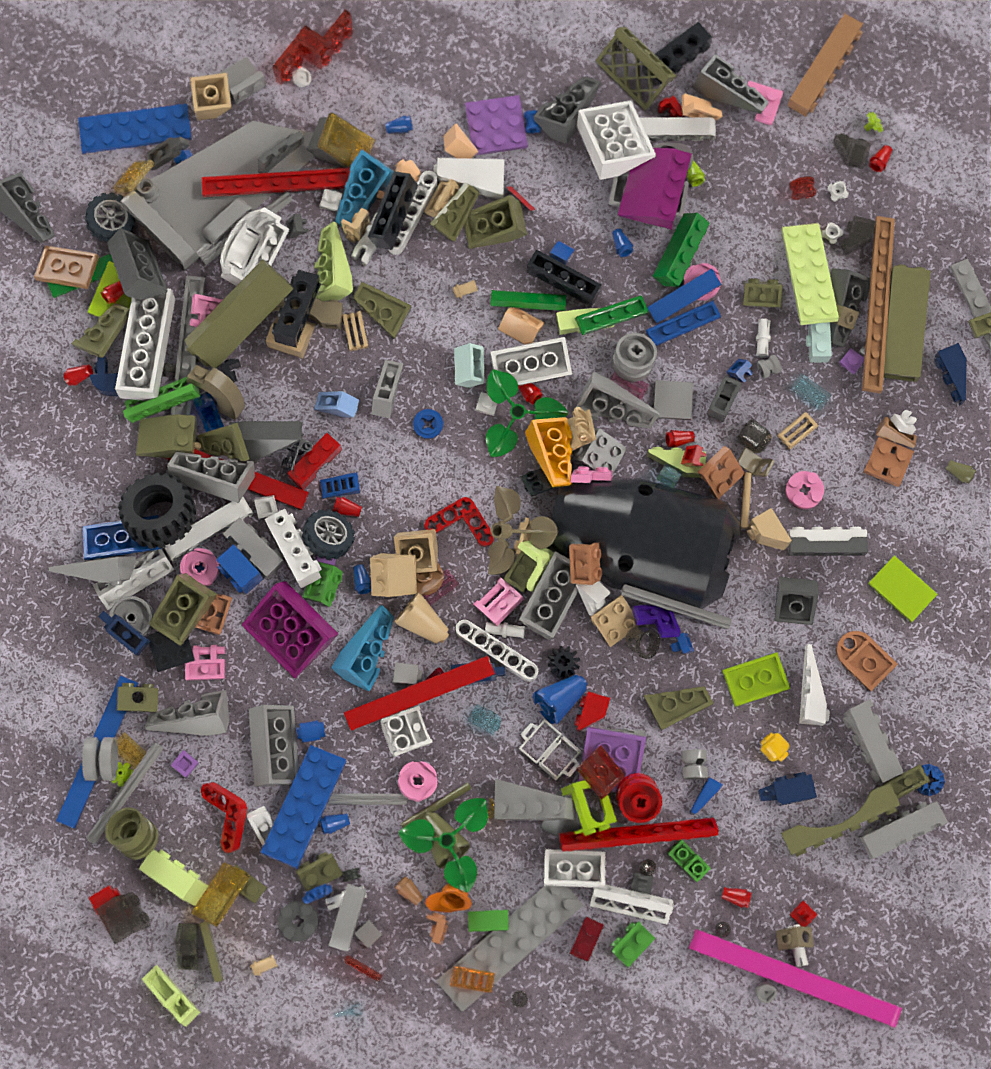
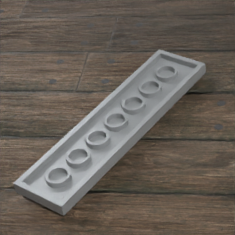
[437,885,584,1012]

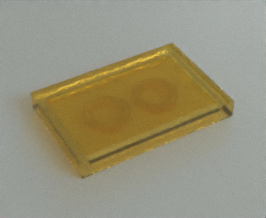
[317,113,375,167]
[113,159,155,193]
[191,862,250,927]

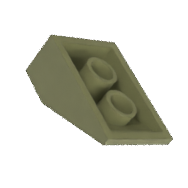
[464,195,527,249]
[136,414,197,458]
[149,573,217,645]

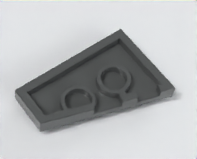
[258,131,304,173]

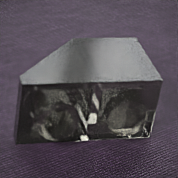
[832,134,871,169]
[841,215,876,256]
[175,923,200,970]

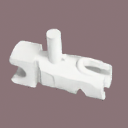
[351,213,377,266]

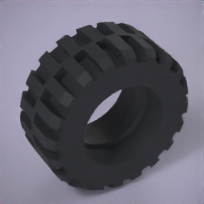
[118,473,196,549]

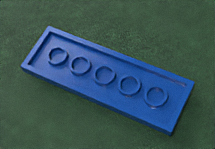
[78,103,192,154]
[261,745,347,869]

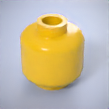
[760,732,790,762]

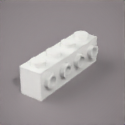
[265,509,322,588]

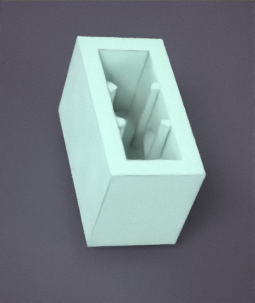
[806,322,832,362]
[454,343,485,387]

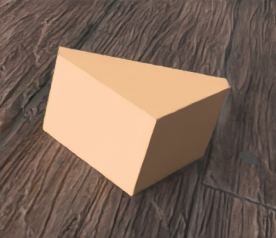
[443,124,478,159]

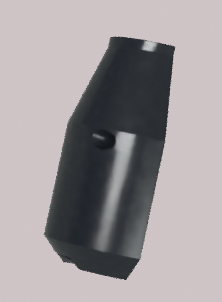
[547,478,741,609]

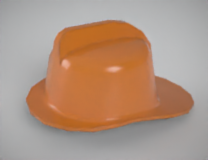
[425,883,472,913]

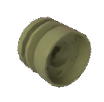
[105,807,159,860]

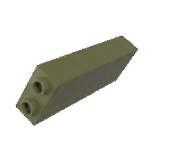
[184,259,293,368]
[884,264,931,382]

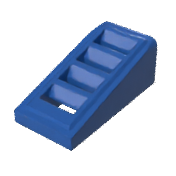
[320,472,360,499]
[690,777,723,815]

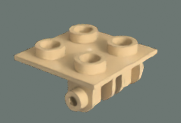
[567,407,596,451]
[591,595,641,647]

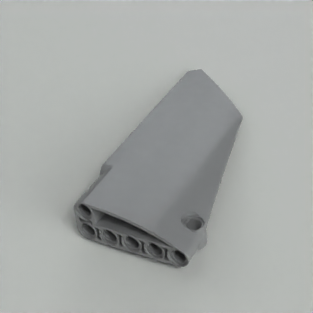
[120,121,314,270]

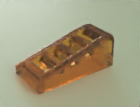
[450,966,495,993]

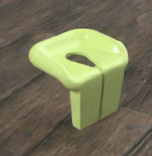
[518,540,554,592]

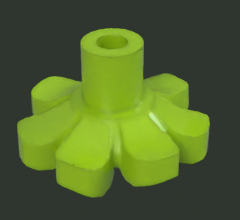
[864,112,884,133]
[111,762,134,787]

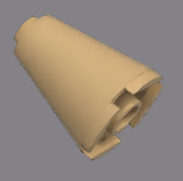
[394,593,449,644]

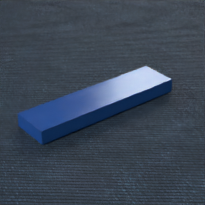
[647,268,722,324]
[646,301,721,346]

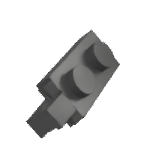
[147,137,190,170]

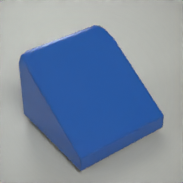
[549,241,575,265]

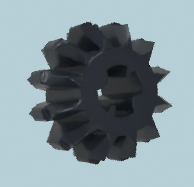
[547,646,580,679]

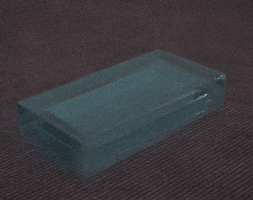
[790,373,832,411]

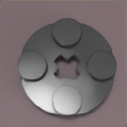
[278,901,319,942]

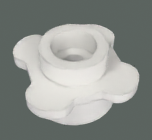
[827,181,849,201]
[821,223,843,244]

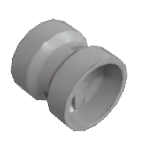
[757,355,782,379]

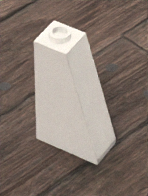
[434,158,504,200]

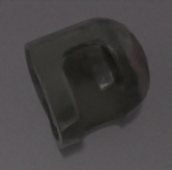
[737,418,772,453]
[626,625,660,659]

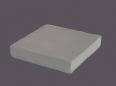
[654,380,693,420]

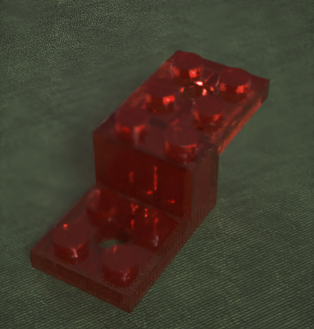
[272,9,354,85]

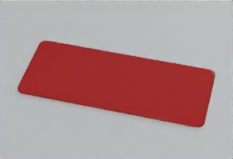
[506,186,536,211]

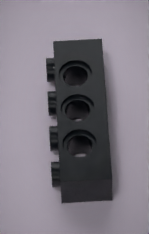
[641,21,712,86]
[367,171,418,250]
[527,249,602,307]
[272,270,321,348]

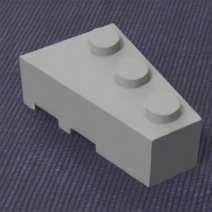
[223,517,285,580]

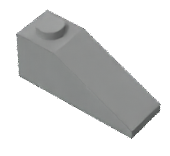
[372,360,404,418]

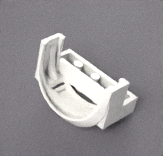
[220,207,289,286]

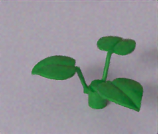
[486,369,568,457]
[398,798,488,893]

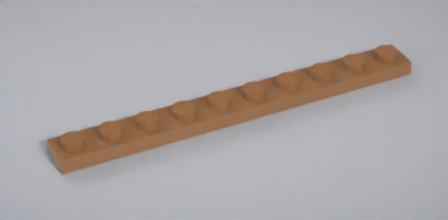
[862,216,895,393]

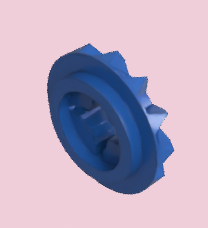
[413,409,443,439]
[916,764,945,796]
[302,884,333,904]

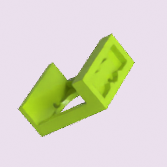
[561,776,617,836]

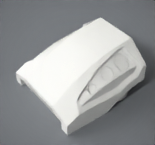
[381,706,433,757]

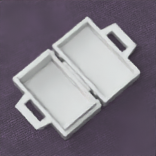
[519,719,581,781]

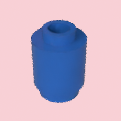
[296,720,325,743]

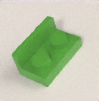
[302,562,343,607]
[611,921,655,968]

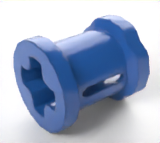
[524,110,542,134]

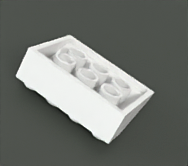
[577,101,656,180]

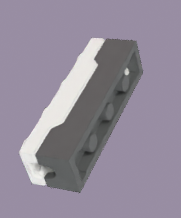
[788,527,868,556]

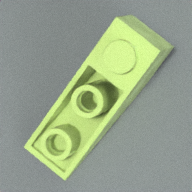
[647,447,706,478]

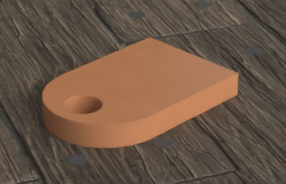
[836,631,898,692]

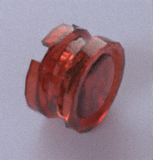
[789,176,817,200]

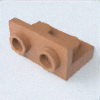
[569,543,602,585]
[426,912,449,945]

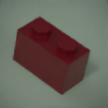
[569,916,604,962]

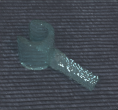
[334,1004,363,1018]

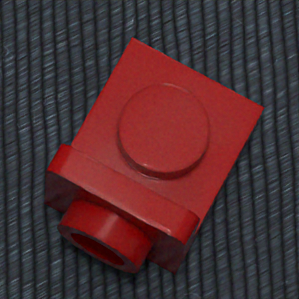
[658,95,686,118]

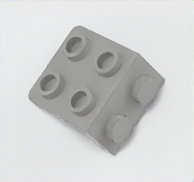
[218,57,267,104]
[570,428,626,473]

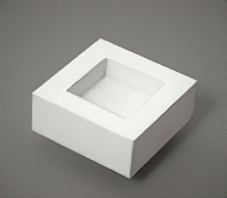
[476,392,497,416]
[254,495,278,518]

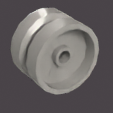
[612,333,657,382]
[110,596,155,636]
[82,737,118,781]

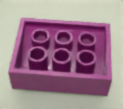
[617,148,692,230]
[242,581,339,679]

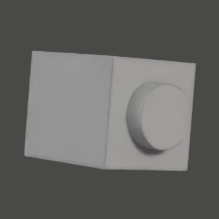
[393,663,422,686]

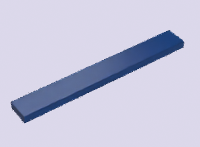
[56,676,139,829]

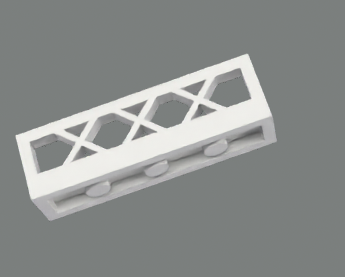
[93,549,174,610]
[590,884,673,924]

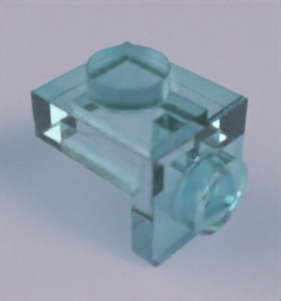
[656,464,682,488]
[467,704,503,735]

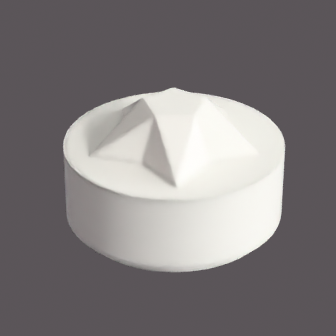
[292,68,311,87]

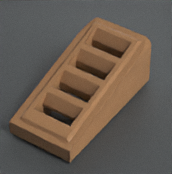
[876,417,917,448]

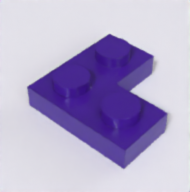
[632,605,681,638]

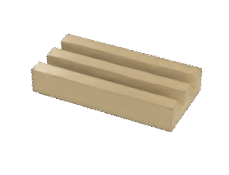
[343,311,368,351]
[777,412,819,450]

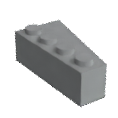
[167,452,255,503]
[843,699,904,784]
[494,779,576,821]
[860,801,948,860]

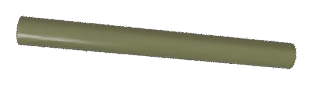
[400,782,472,828]

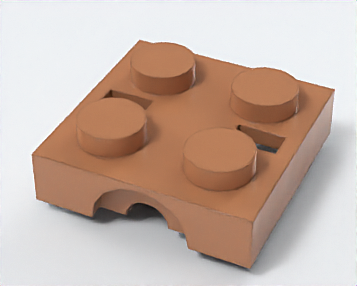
[863,437,914,487]
[698,446,745,499]
[195,594,232,635]

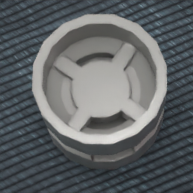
[682,749,708,780]

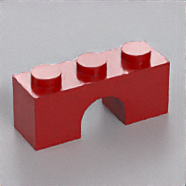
[287,433,342,490]

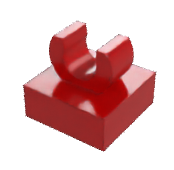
[681,445,706,467]
[789,900,818,927]

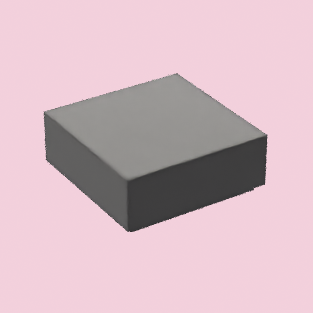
[354,920,383,948]

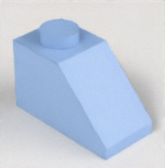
[314,391,359,418]

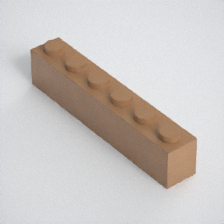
[787,13,863,117]

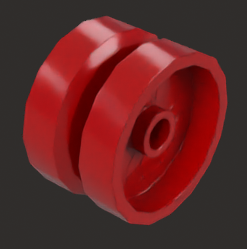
[616,773,663,823]

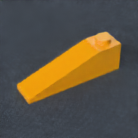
[525,417,572,487]

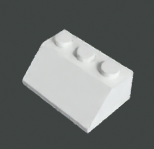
[544,849,605,888]

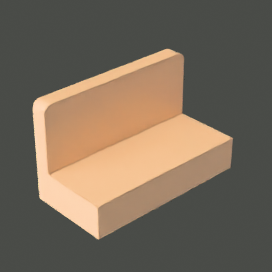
[682,94,722,121]
[498,307,544,344]

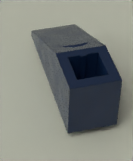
[934,343,967,406]

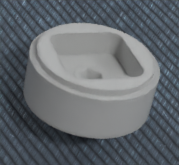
[755,981,777,1003]

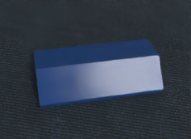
[83,515,161,560]

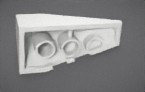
[799,644,830,726]

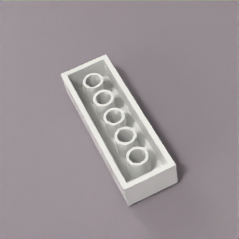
[115,289,175,401]

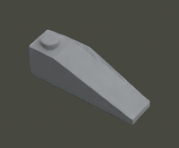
[576,371,659,429]
[48,557,136,586]
[145,690,230,736]

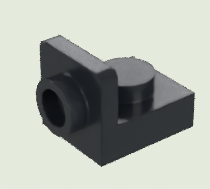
[221,358,241,382]

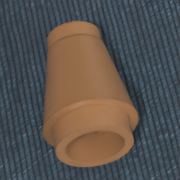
[394,876,424,906]

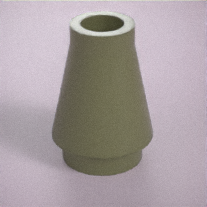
[946,460,976,484]

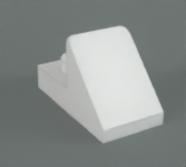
[576,581,610,616]
[246,806,274,846]

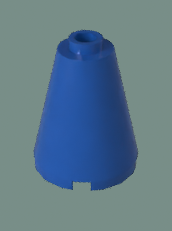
[532,675,587,725]

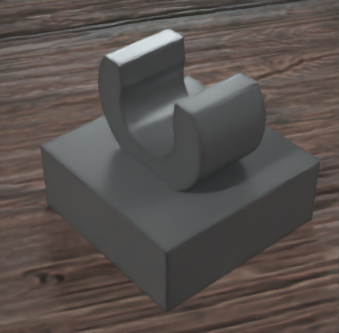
[286,214,309,238]
[631,872,654,895]

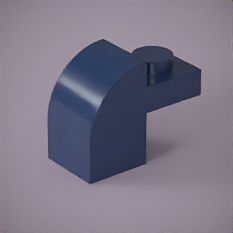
[90,356,118,396]

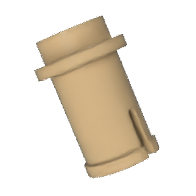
[453,280,478,299]
[251,954,278,976]

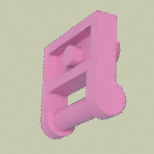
[473,577,524,626]

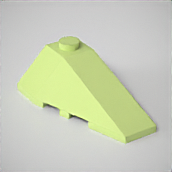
[314,221,353,301]

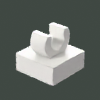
[320,189,343,212]
[890,410,917,435]

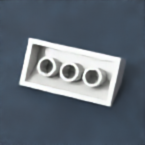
[490,337,572,385]

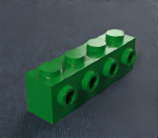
[652,213,710,286]

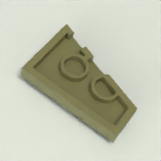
[430,183,480,242]
[353,282,412,339]
[71,303,130,358]
[198,423,250,461]
[643,686,714,731]

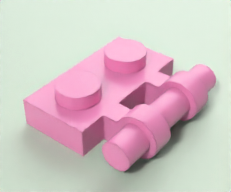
[190,294,222,327]
[185,645,225,681]

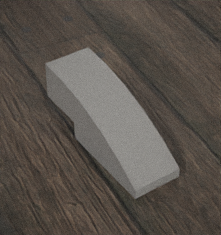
[329,884,367,952]

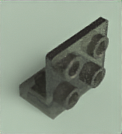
[96,891,151,944]

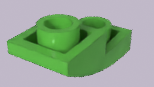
[666,840,711,882]
[468,910,509,932]

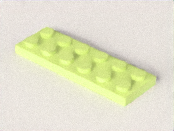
[782,223,839,325]

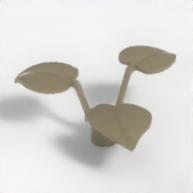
[488,486,558,575]

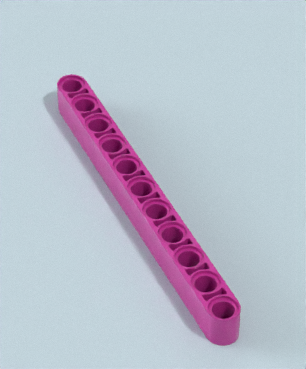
[689,929,902,1028]

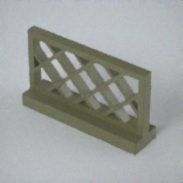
[595,26,676,110]

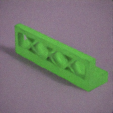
[123,377,201,423]

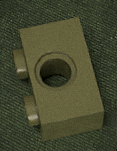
[116,683,159,712]

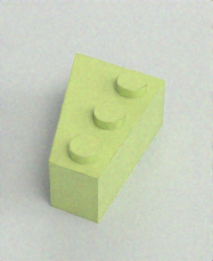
[139,850,211,907]

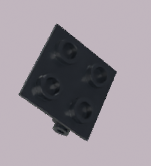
[281,434,313,474]
[520,468,556,497]
[147,632,195,672]

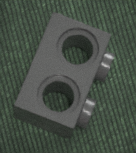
[706,376,742,422]

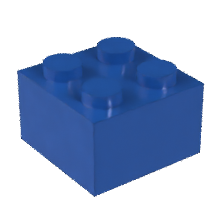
[216,544,263,594]

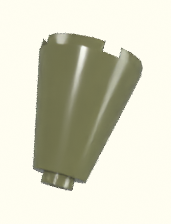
[421,812,471,869]

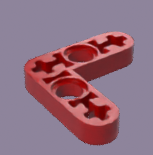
[424,497,494,547]
[201,782,247,853]

